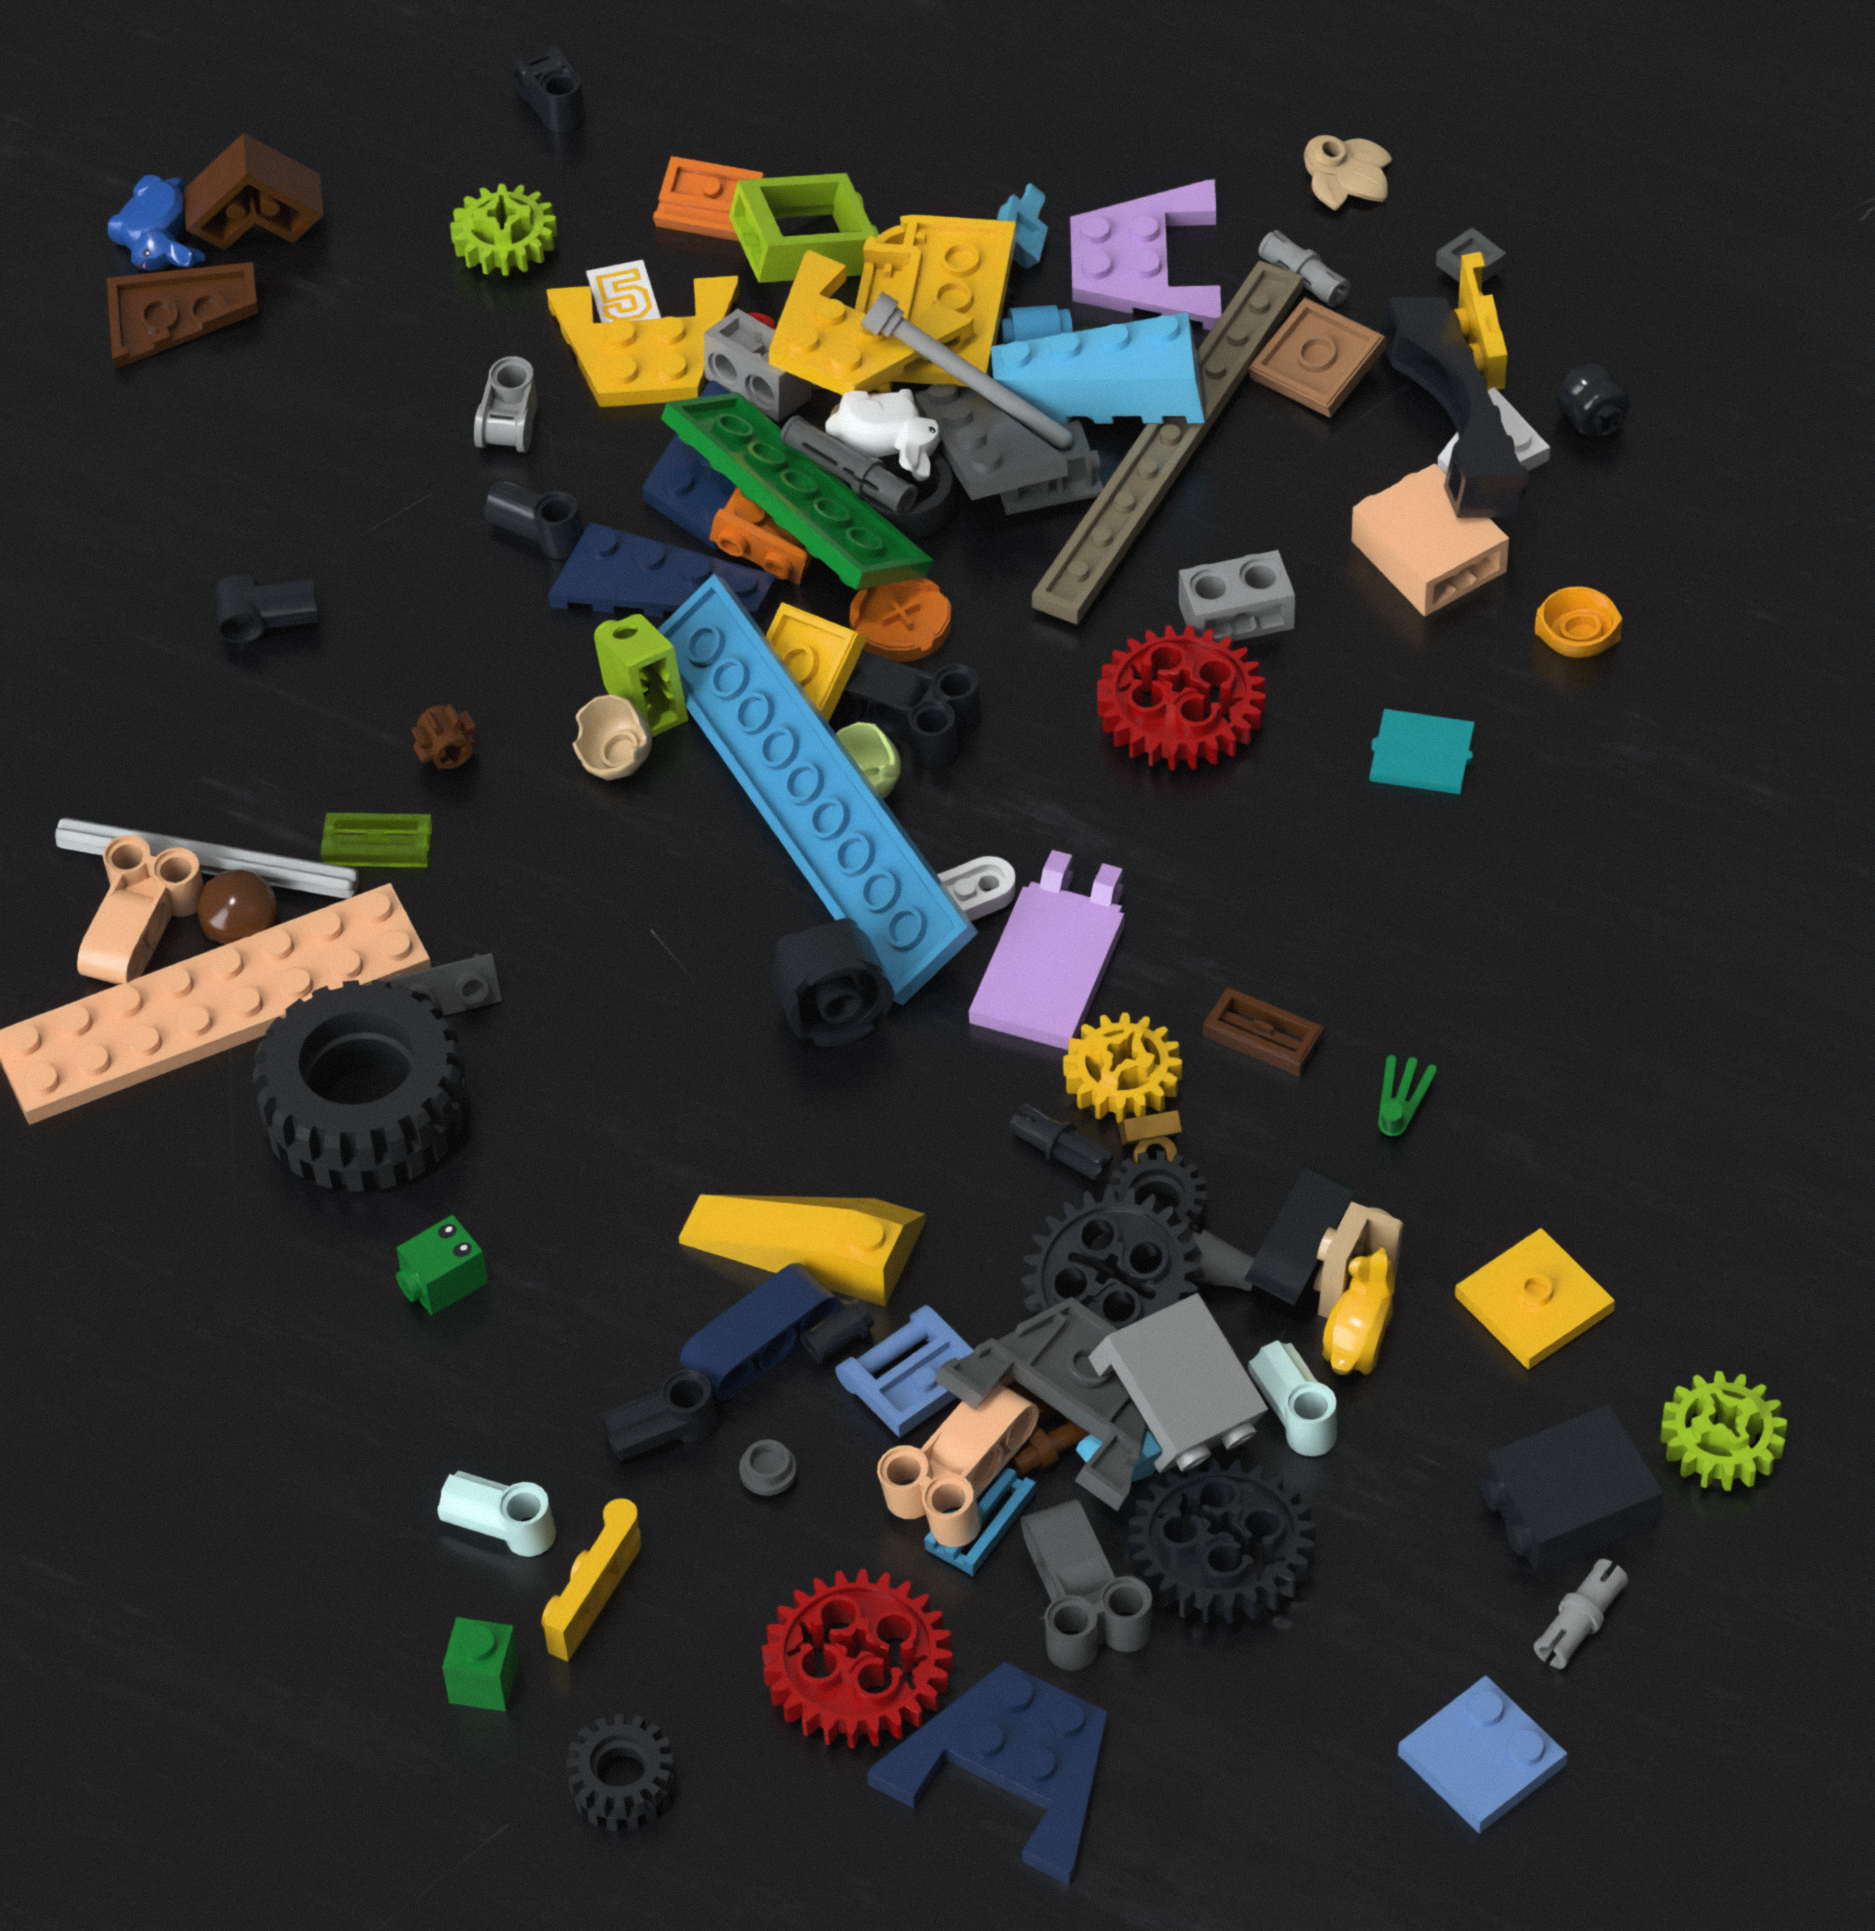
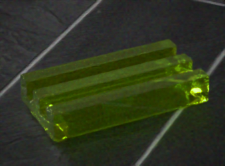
[321,813,432,867]

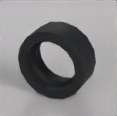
[858,451,955,540]

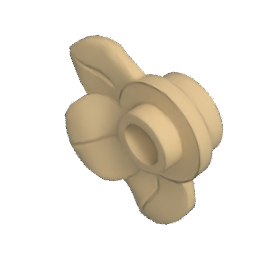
[1304,135,1392,210]

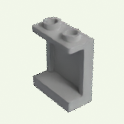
[1088,1293,1268,1473]

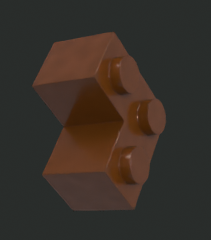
[184,133,324,251]

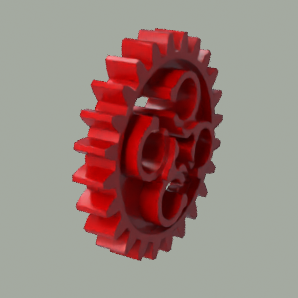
[1097,625,1266,770]
[762,1569,953,1748]

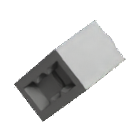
[704,308,812,422]
[1179,550,1295,643]

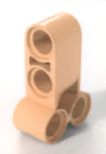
[77,835,204,985]
[877,1383,1039,1547]

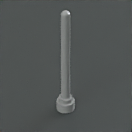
[860,291,1073,449]

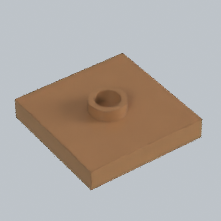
[1248,298,1388,418]

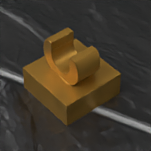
[1118,1110,1182,1165]

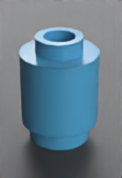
[999,305,1073,345]

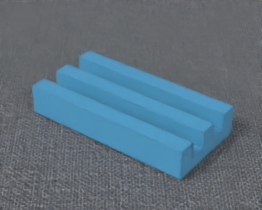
[924,1467,1036,1576]

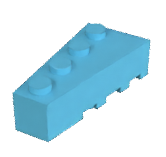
[991,312,1205,424]

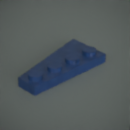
[548,522,777,625]

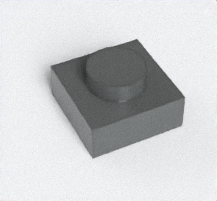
[1436,227,1507,283]

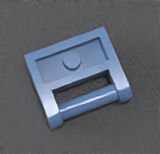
[835,1305,974,1438]

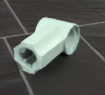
[1248,1340,1337,1456]
[437,1471,556,1557]

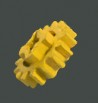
[1063,1012,1182,1123]

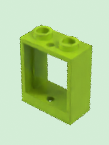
[728,173,879,283]

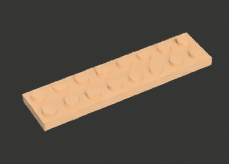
[0,883,431,1125]

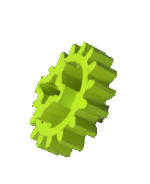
[450,184,557,276]
[1660,1371,1787,1491]

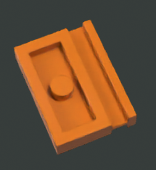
[653,156,765,242]

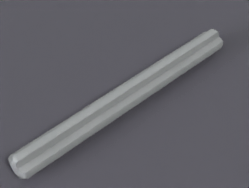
[55,817,359,899]

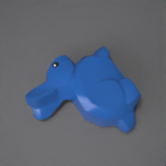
[108,175,205,271]

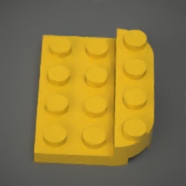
[855,215,1017,393]

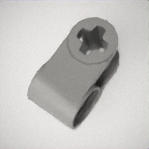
[474,356,538,452]

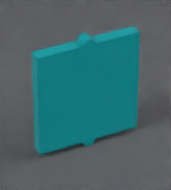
[1370,709,1475,794]

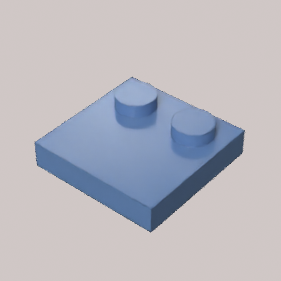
[1398,1675,1568,1834]

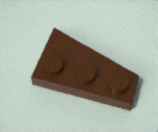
[107,262,259,370]

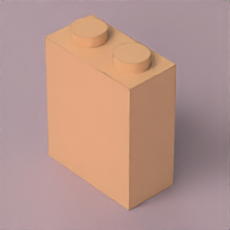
[1351,463,1509,617]

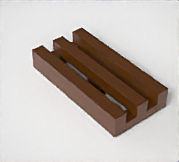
[1202,987,1324,1077]

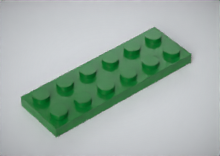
[661,392,933,590]

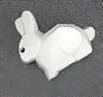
[825,389,941,482]

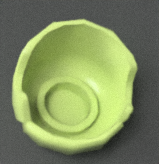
[836,722,901,799]

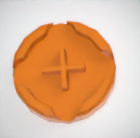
[850,578,952,662]

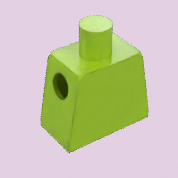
[594,614,689,737]

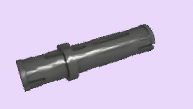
[780,415,918,515]

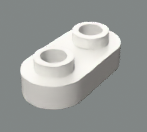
[937,856,1016,921]

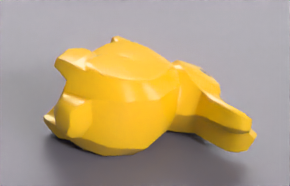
[1322,1247,1395,1375]

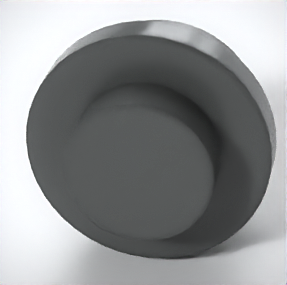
[739,1439,797,1495]

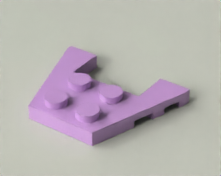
[1070,180,1222,331]

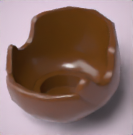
[197,869,279,945]

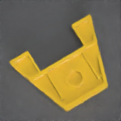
[769,250,974,395]
[547,276,739,407]

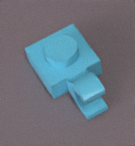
[997,183,1048,269]

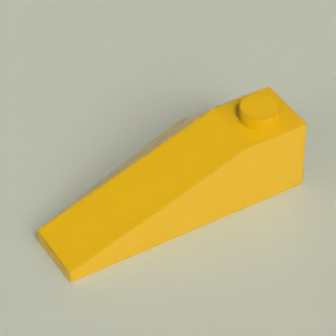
[679,1194,926,1307]

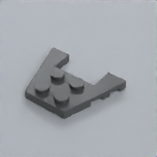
[934,1297,1146,1511]

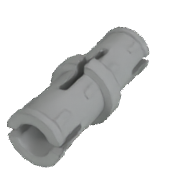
[1258,230,1351,308]
[1534,1559,1628,1669]

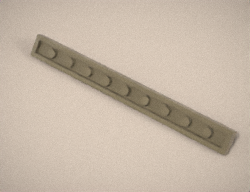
[1032,260,1303,625]

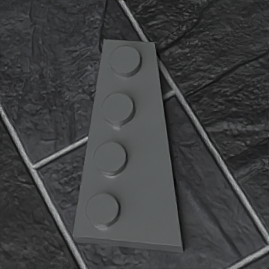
[913,384,1069,500]

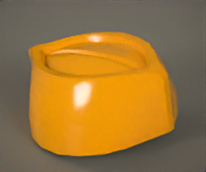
[1535,586,1622,658]

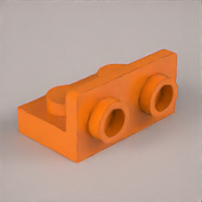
[709,486,816,585]

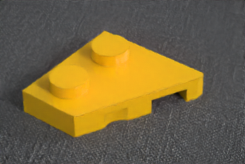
[1452,252,1507,390]

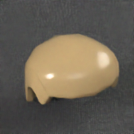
[572,694,652,781]

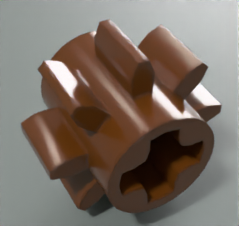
[411,704,479,769]

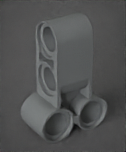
[1021,1499,1153,1671]

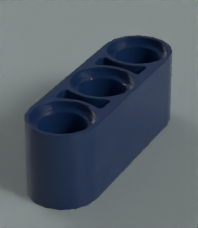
[679,1263,840,1401]

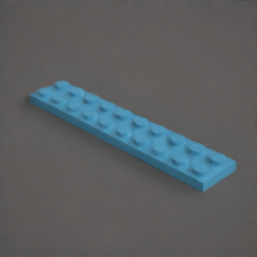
[657,574,978,1005]

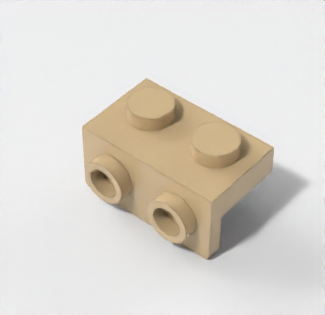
[1313,1202,1403,1318]

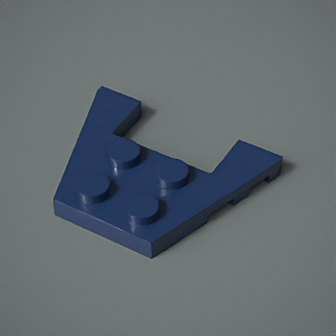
[642,380,852,551]
[867,1662,1107,1885]

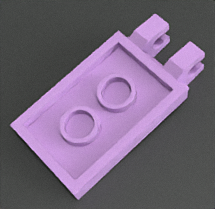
[969,850,1125,1050]

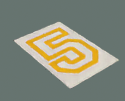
[586,260,661,323]

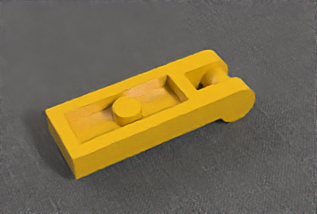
[541,1498,642,1662]

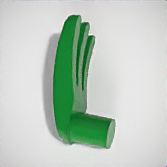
[1378,1055,1437,1137]

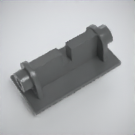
[386,953,502,1016]

